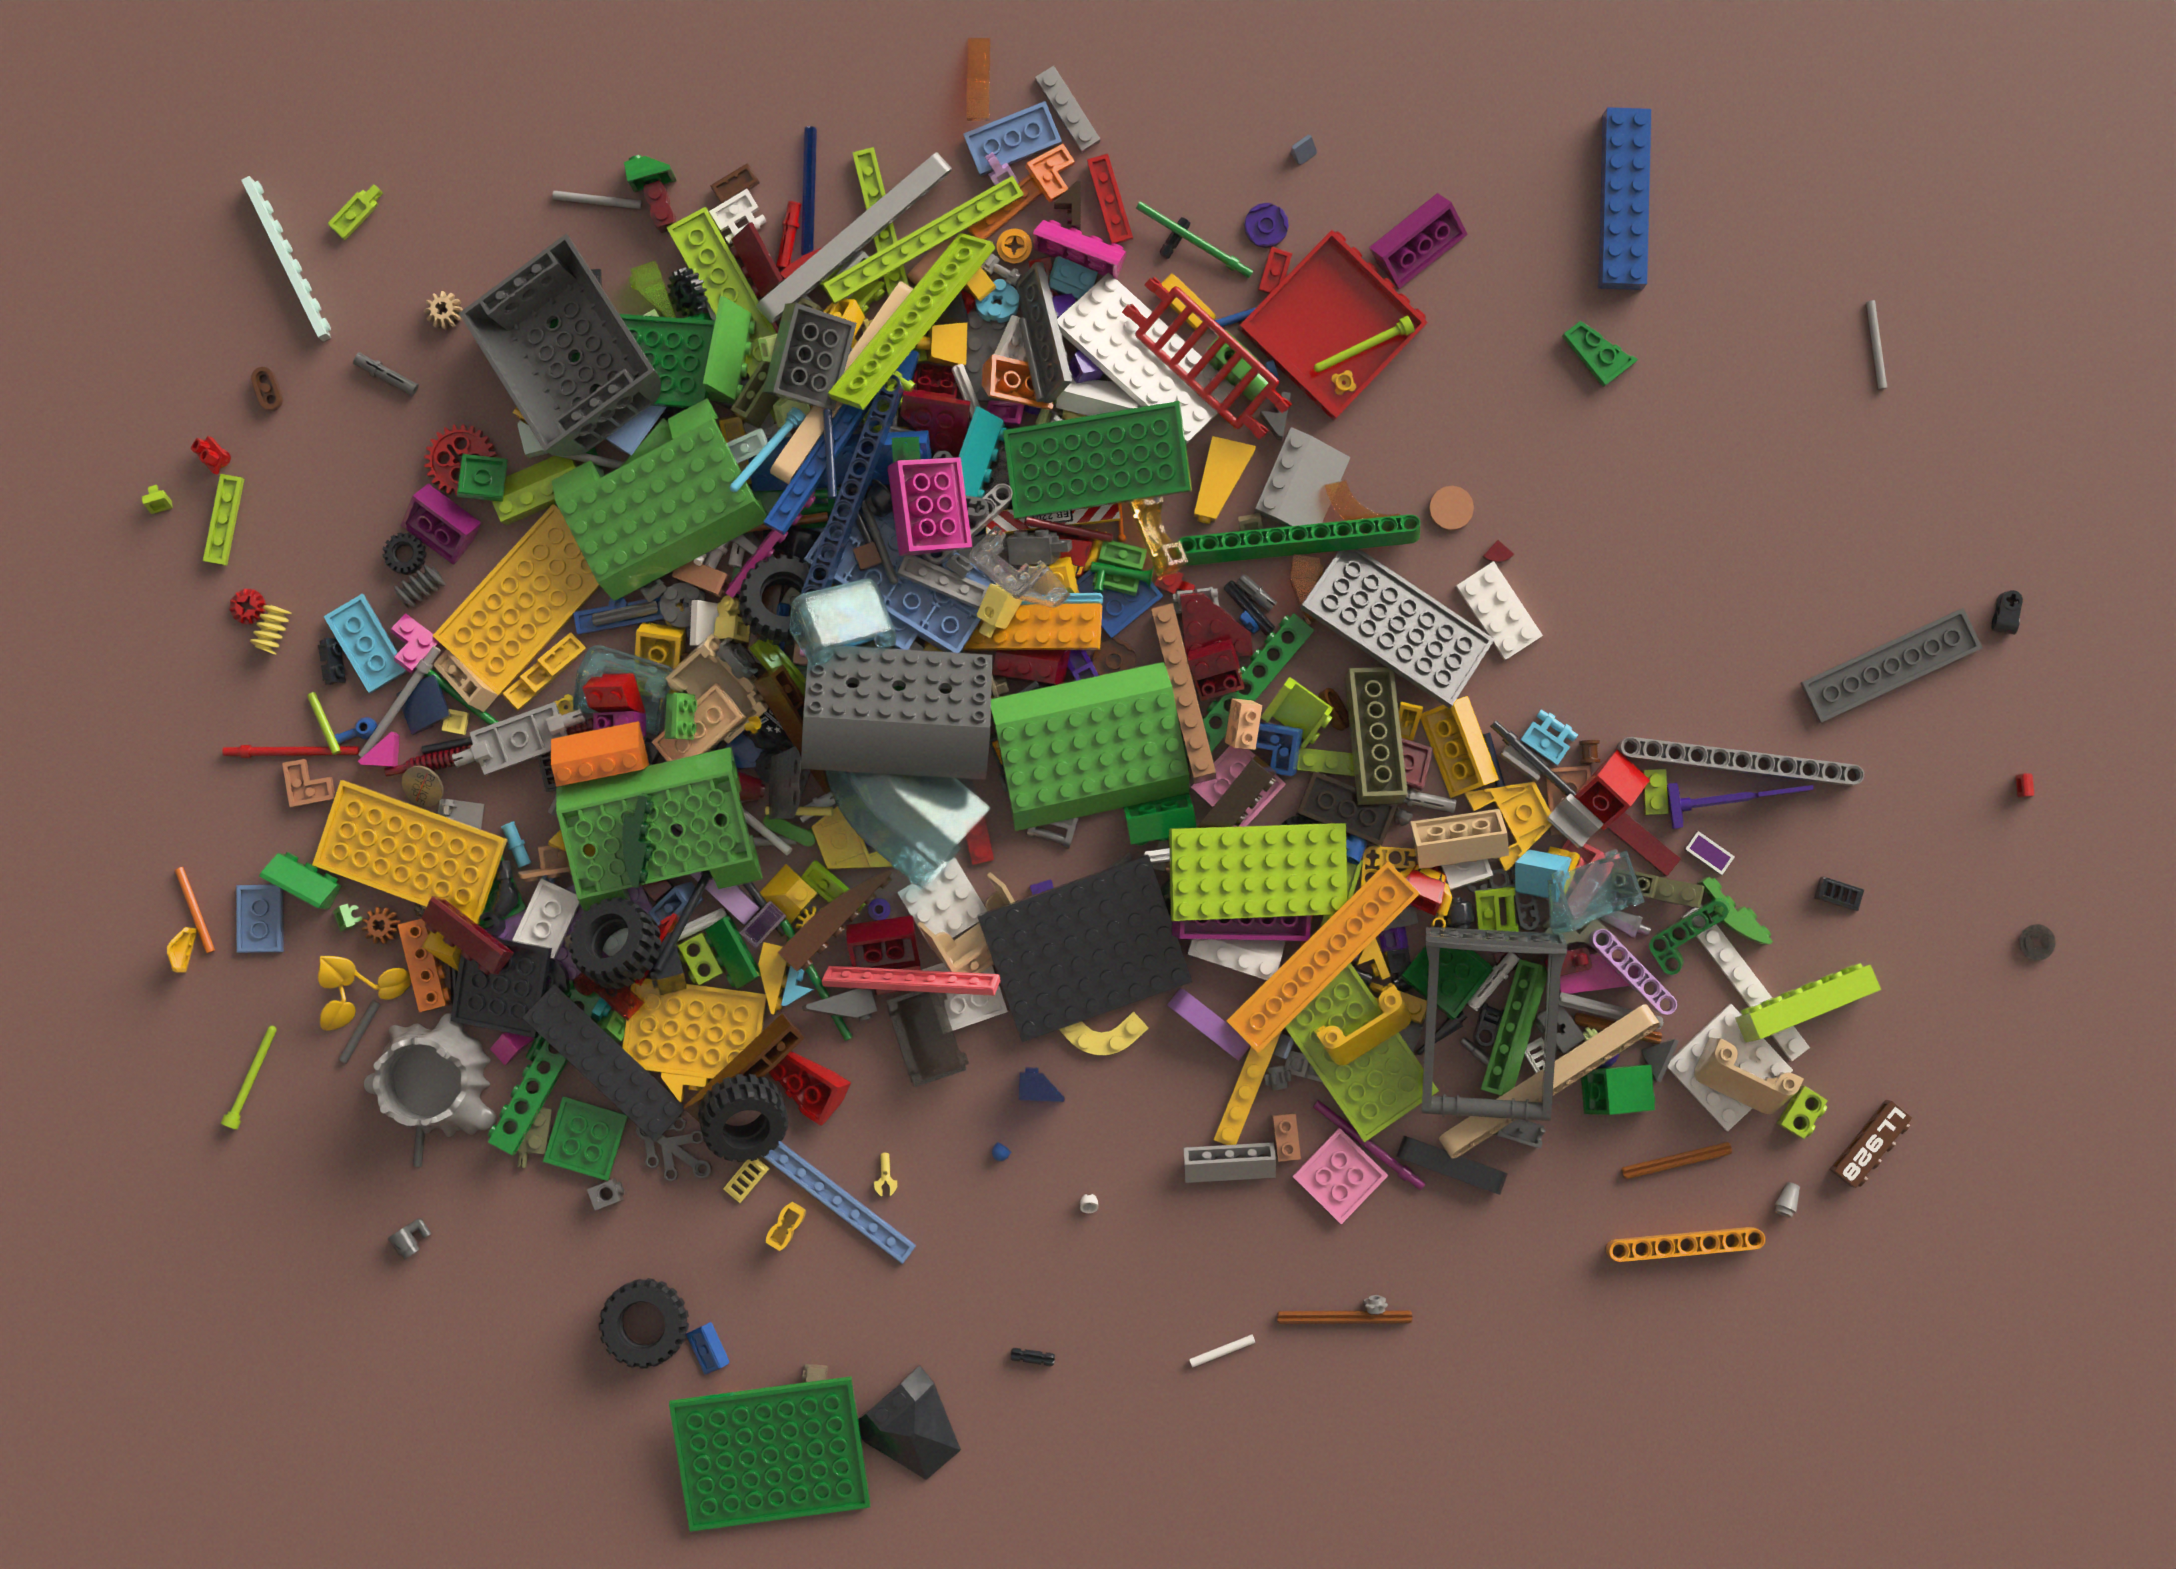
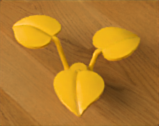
[318,956,412,1031]

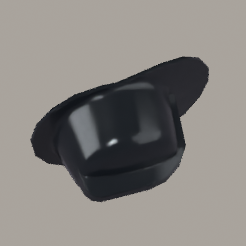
[865,478,893,517]

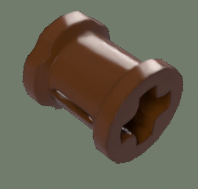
[1579,740,1601,764]

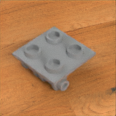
[438,799,485,829]

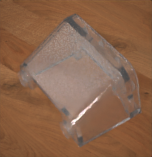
[968,525,1070,607]

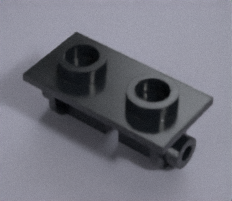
[318,638,346,685]

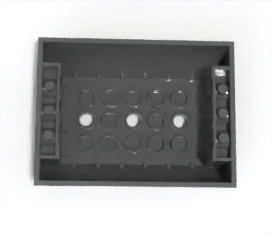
[459,234,661,456]
[801,644,992,780]

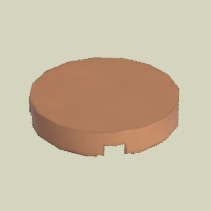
[1429,485,1474,531]

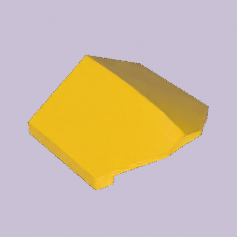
[167,927,198,972]

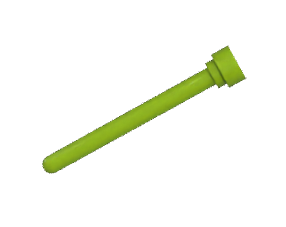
[1314,316,1415,372]
[221,1026,277,1130]

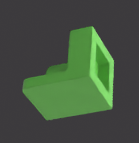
[593,1010,626,1042]

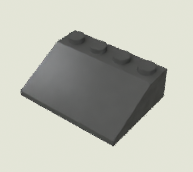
[763,303,857,411]

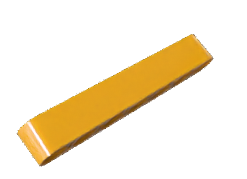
[1606,1227,1765,1262]

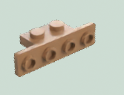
[518,844,572,882]

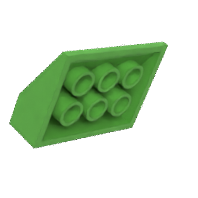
[703,296,756,404]

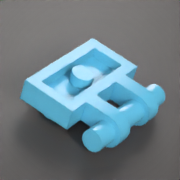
[1520,709,1578,766]

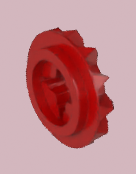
[229,589,266,624]

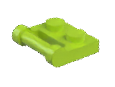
[1475,886,1519,932]

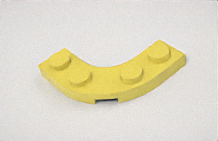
[1059,1012,1149,1055]

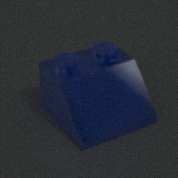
[1019,1067,1065,1102]

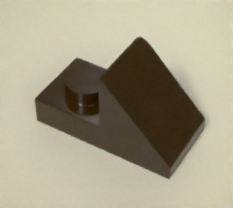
[1054,181,1081,231]

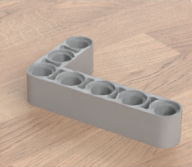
[894,484,1013,566]

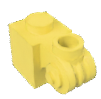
[714,595,750,643]

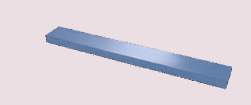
[761,1141,916,1264]

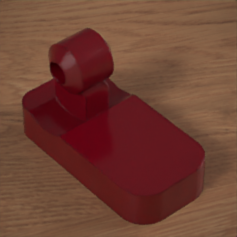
[1544,948,1592,976]

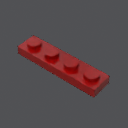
[1087,153,1133,244]

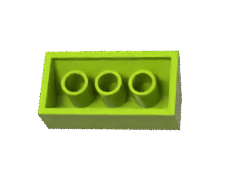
[492,456,577,526]

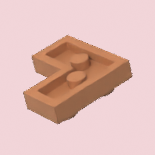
[282,759,335,807]

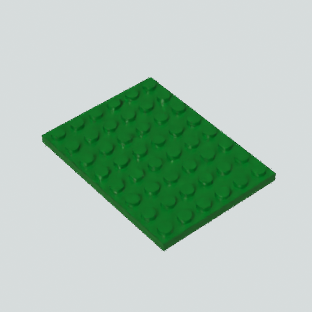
[669,1376,871,1532]

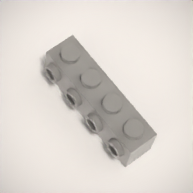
[1183,1142,1276,1183]

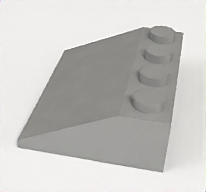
[1254,427,1351,527]

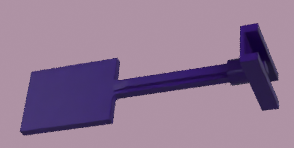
[1667,783,1814,829]

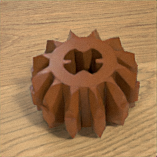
[361,907,401,945]

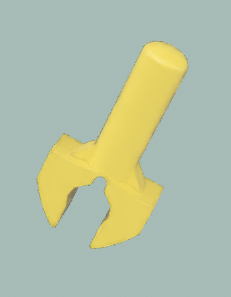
[874,1153,898,1196]

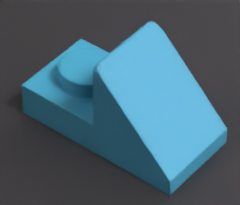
[781,966,814,1006]

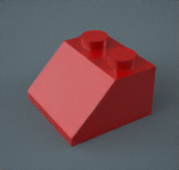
[582,673,645,714]

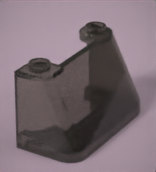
[885,991,969,1087]

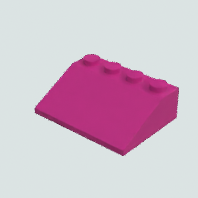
[1033,220,1126,280]
[888,458,972,556]

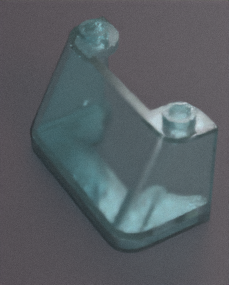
[789,578,897,666]
[573,645,673,735]
[1547,849,1645,934]

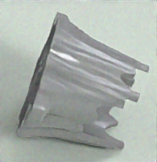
[364,1013,497,1137]

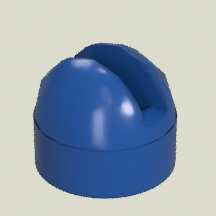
[992,1142,1012,1161]

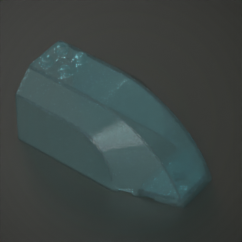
[825,770,990,890]

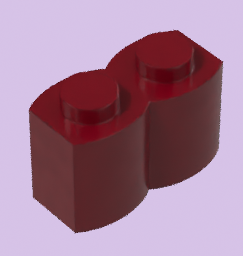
[644,181,677,233]

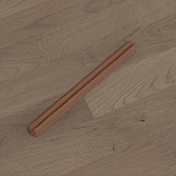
[1277,1310,1412,1324]

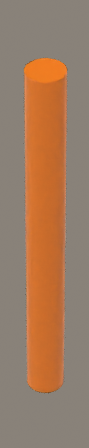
[174,867,215,954]

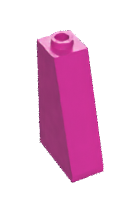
[1559,950,1638,994]

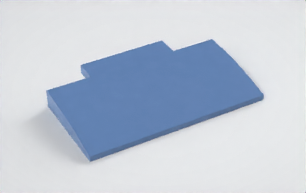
[803,493,1005,653]

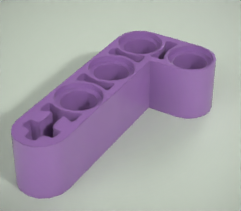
[1167,987,1251,1061]

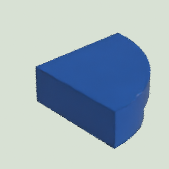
[1265,360,1280,385]
[1239,611,1260,634]

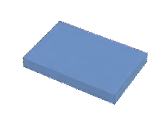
[236,885,284,953]

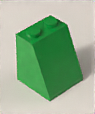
[1581,1065,1655,1115]

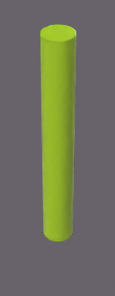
[307,692,341,755]

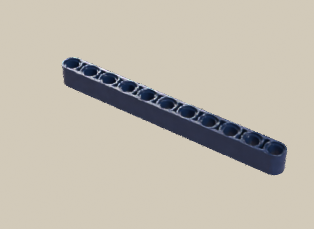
[801,375,904,610]

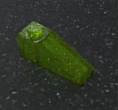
[629,260,677,318]

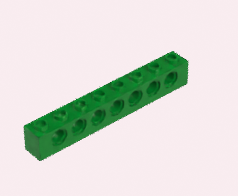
[1182,613,1314,759]
[487,982,602,1156]

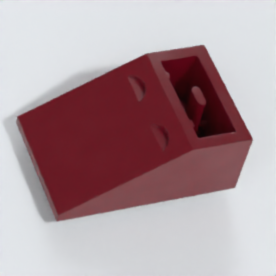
[907,363,959,425]

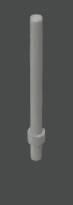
[358,646,441,758]

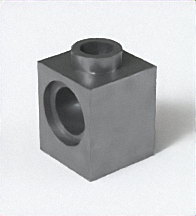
[587,1178,625,1211]

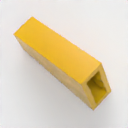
[1193,436,1256,524]

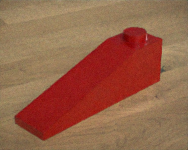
[768,1051,851,1126]

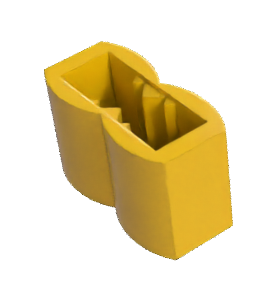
[766,1201,806,1251]

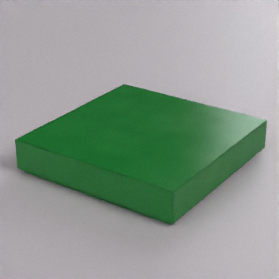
[457,454,508,502]

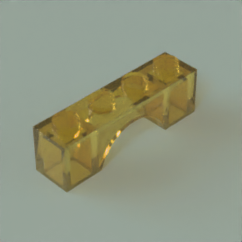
[1128,496,1188,577]

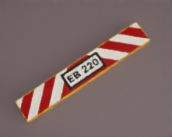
[986,503,1121,536]

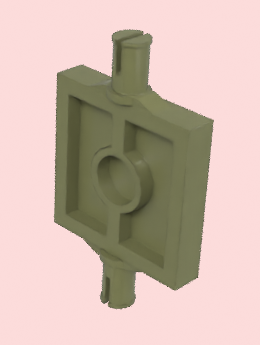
[505,1090,553,1168]

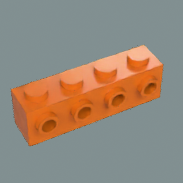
[398,919,452,1012]

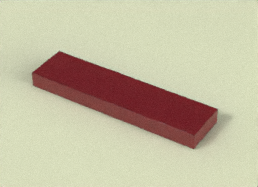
[1607,812,1681,876]

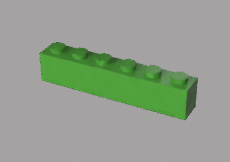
[1481,959,1547,1096]

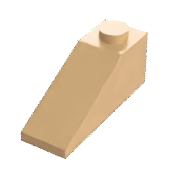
[433,649,498,712]

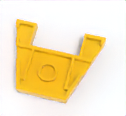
[1464,782,1552,871]
[811,784,898,869]

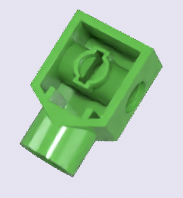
[1206,329,1268,402]

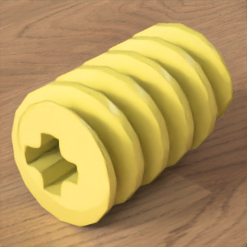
[250,605,292,655]

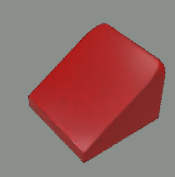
[2015,773,2034,797]

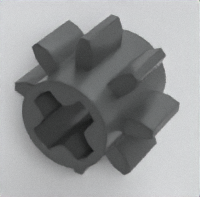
[1264,1065,1292,1090]

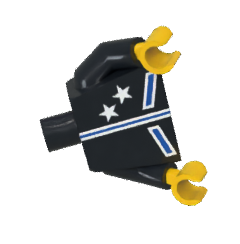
[743,707,795,753]

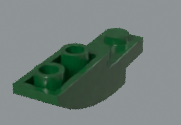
[622,793,654,888]

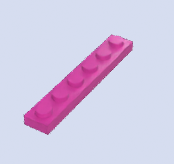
[725,490,816,598]

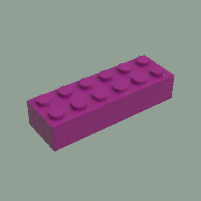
[1172,915,1311,941]

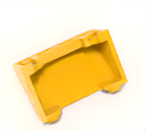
[1314,983,1411,1065]

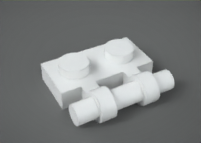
[709,189,767,245]

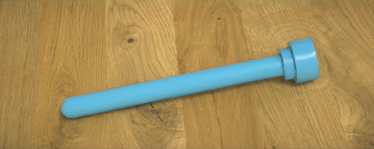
[730,407,806,492]

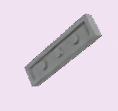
[1035,66,1101,153]
[897,555,988,609]

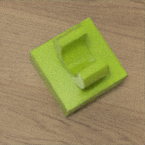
[142,485,173,514]

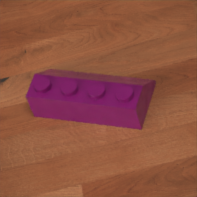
[1369,193,1468,289]

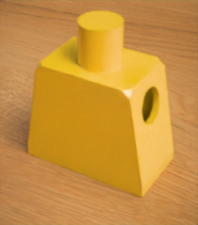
[915,323,967,367]

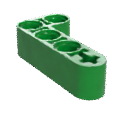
[1649,898,1730,975]

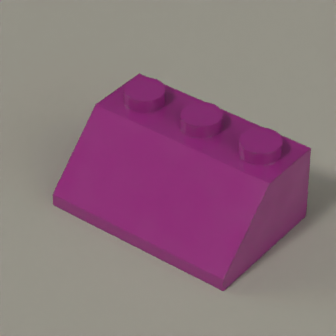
[401,484,481,565]

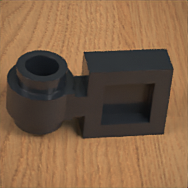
[1384,948,1412,992]

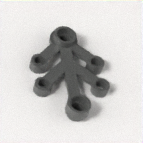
[636,1117,712,1181]

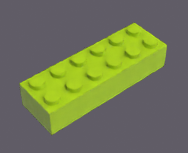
[1735,963,1881,1043]

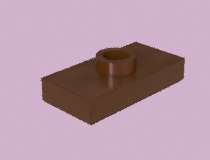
[710,163,760,204]

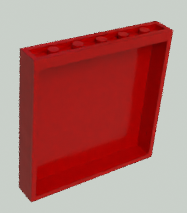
[1238,230,1428,421]

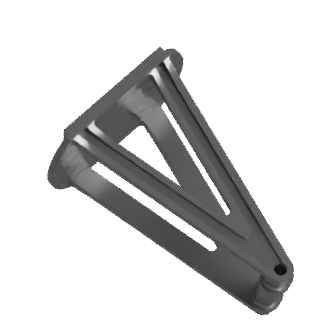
[1422,927,1567,1122]

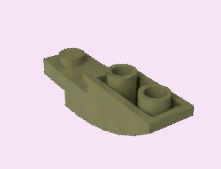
[1609,867,1704,909]

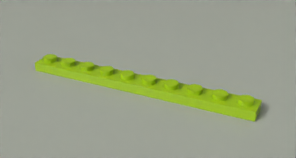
[852,147,928,364]
[822,175,1024,304]

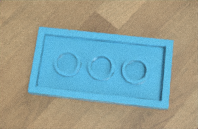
[323,594,408,694]

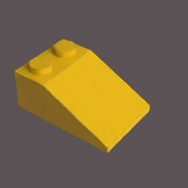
[634,622,686,698]

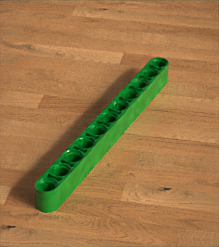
[1177,514,1420,566]

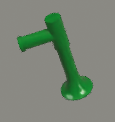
[1090,562,1154,593]

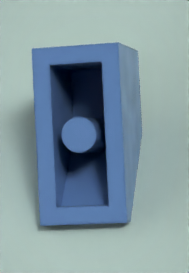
[649,882,704,926]

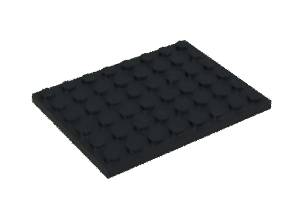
[977,855,1192,1042]

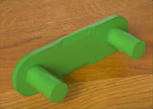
[763,814,816,846]

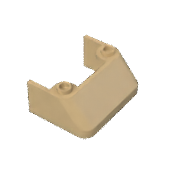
[917,872,1015,973]

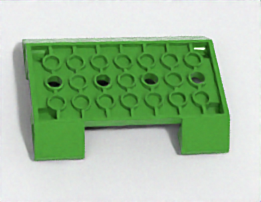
[556,747,763,911]

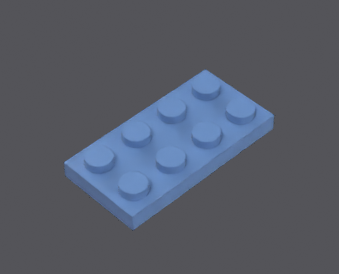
[963,101,1062,176]

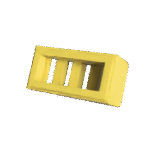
[723,1158,770,1203]

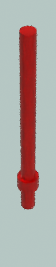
[222,745,359,758]

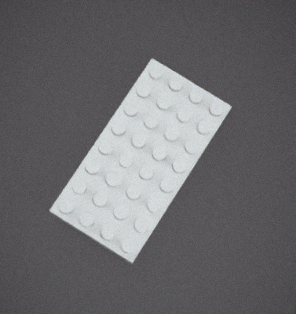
[1057,273,1235,444]

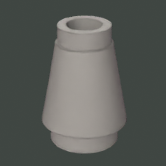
[1775,1182,1800,1218]

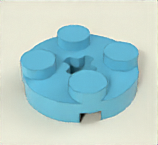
[975,279,1019,323]

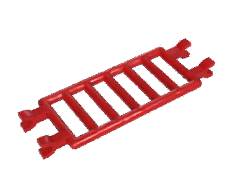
[1122,277,1292,440]

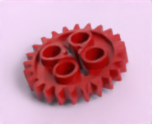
[424,424,498,496]

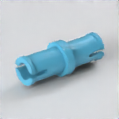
[501,821,532,868]

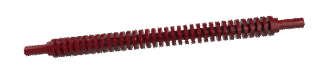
[384,718,593,777]

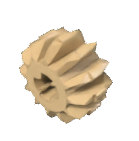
[424,291,463,330]

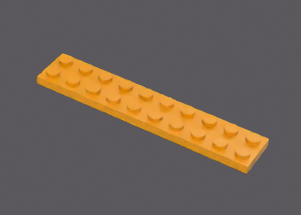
[1226,861,1420,1053]

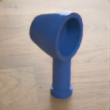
[335,717,378,745]

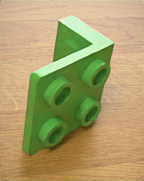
[665,693,697,740]

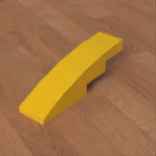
[502,632,586,712]

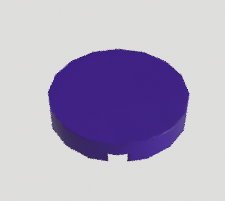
[1244,203,1289,248]

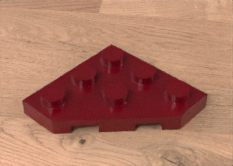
[900,391,971,458]
[1180,592,1253,661]

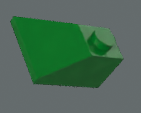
[624,155,677,193]

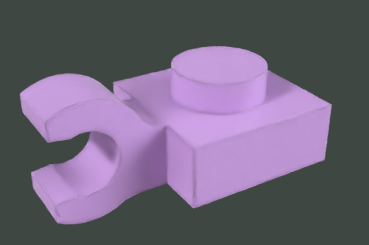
[985,152,1019,185]

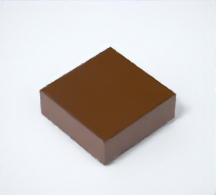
[852,542,882,572]

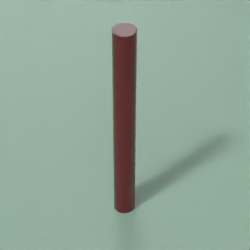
[1024,516,1113,543]

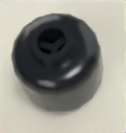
[1444,897,1475,929]

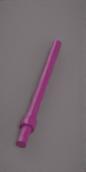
[1313,1100,1426,1191]

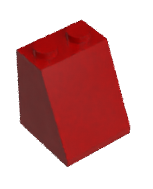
[1574,749,1650,831]

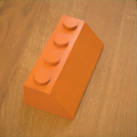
[551,721,649,787]

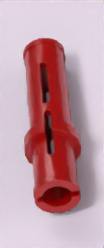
[776,201,802,269]

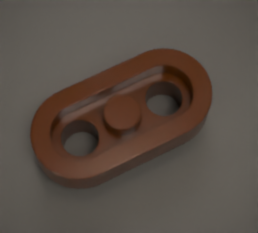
[251,367,283,411]
[1318,688,1350,731]

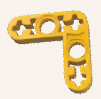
[1360,846,1416,888]

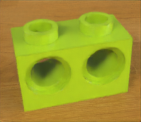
[678,933,725,985]
[1776,1085,1828,1139]

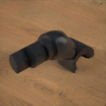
[479,860,519,937]

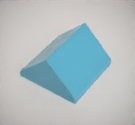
[1515,850,1571,901]

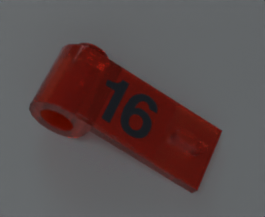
[573,972,645,1021]

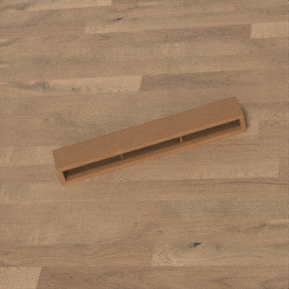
[1151,603,1217,784]

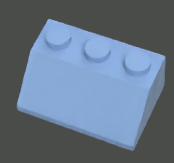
[605,406,666,456]

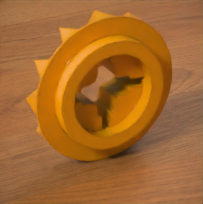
[997,228,1032,265]

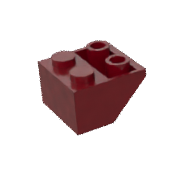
[1188,639,1244,701]

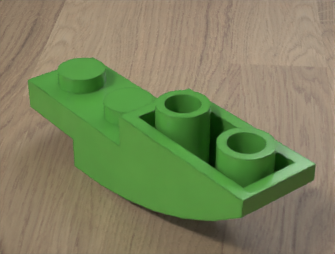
[1698,877,1773,945]

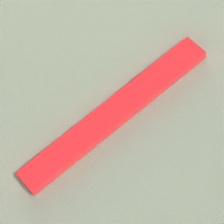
[822,966,1001,996]

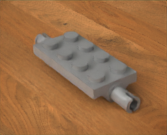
[452,702,585,775]

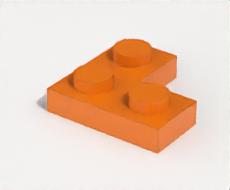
[1025,144,1075,203]

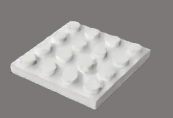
[1667,1004,1793,1131]

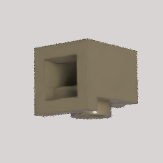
[802,1364,828,1383]

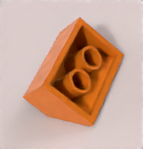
[982,354,1053,410]

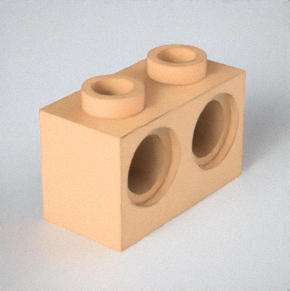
[1225,699,1262,750]

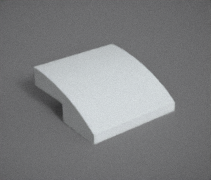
[994,315,1027,362]

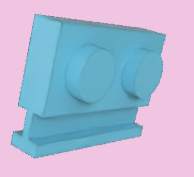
[1049,256,1098,300]

